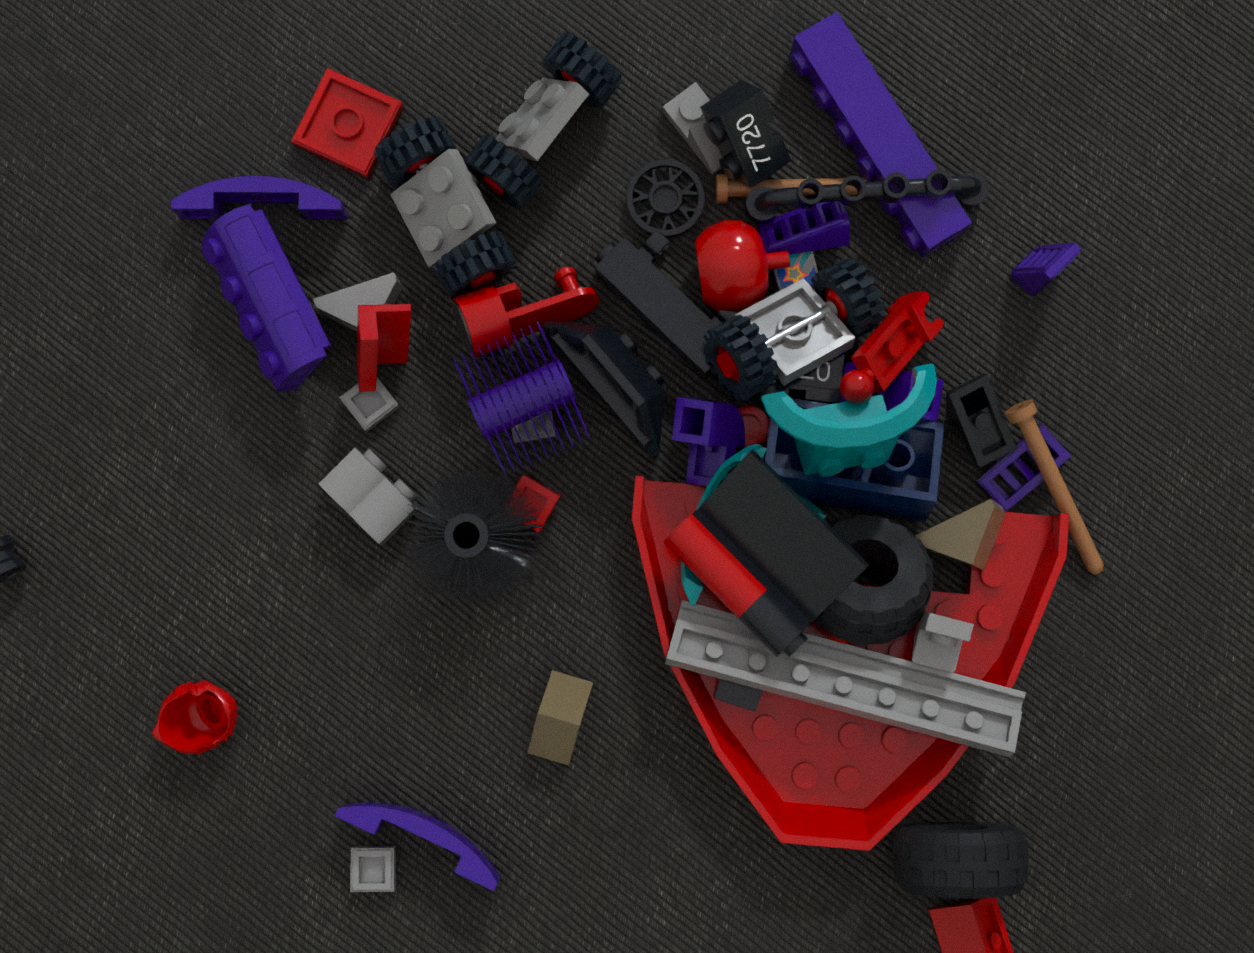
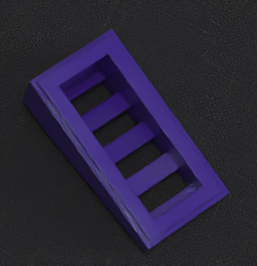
[758,201,850,255]
[1011,243,1081,296]
[977,423,1072,512]

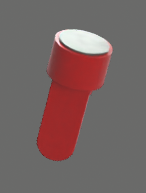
[452,266,599,358]

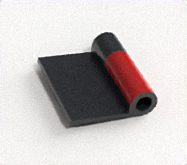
[663,449,869,657]

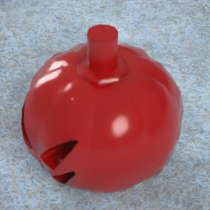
[695,220,790,312]

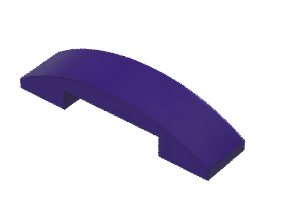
[171,176,348,220]
[335,802,501,891]

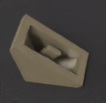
[915,499,1006,570]
[528,670,593,766]

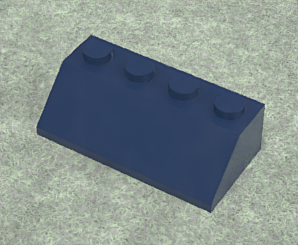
[763,398,944,521]

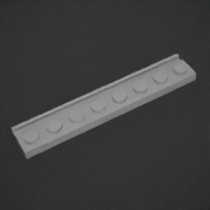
[665,600,1026,758]

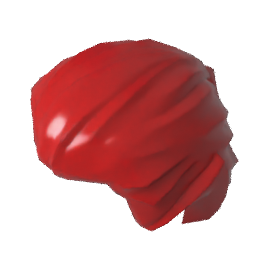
[152,680,238,755]

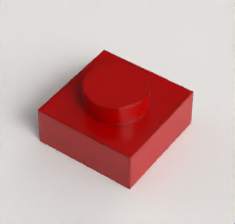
[504,474,562,533]

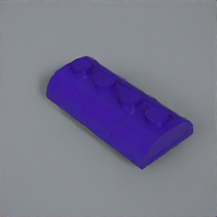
[202,204,331,392]

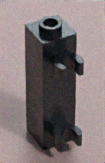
[595,230,739,380]

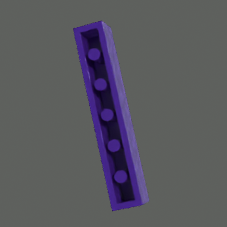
[790,12,972,258]

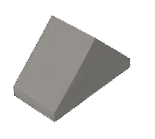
[313,272,402,332]

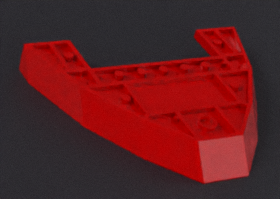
[632,476,1069,851]

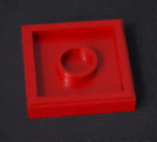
[291,68,404,179]

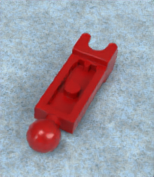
[839,291,943,404]

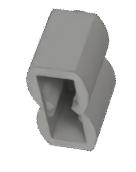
[319,448,418,545]

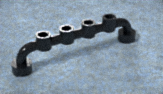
[744,169,989,223]

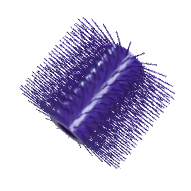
[453,321,590,477]

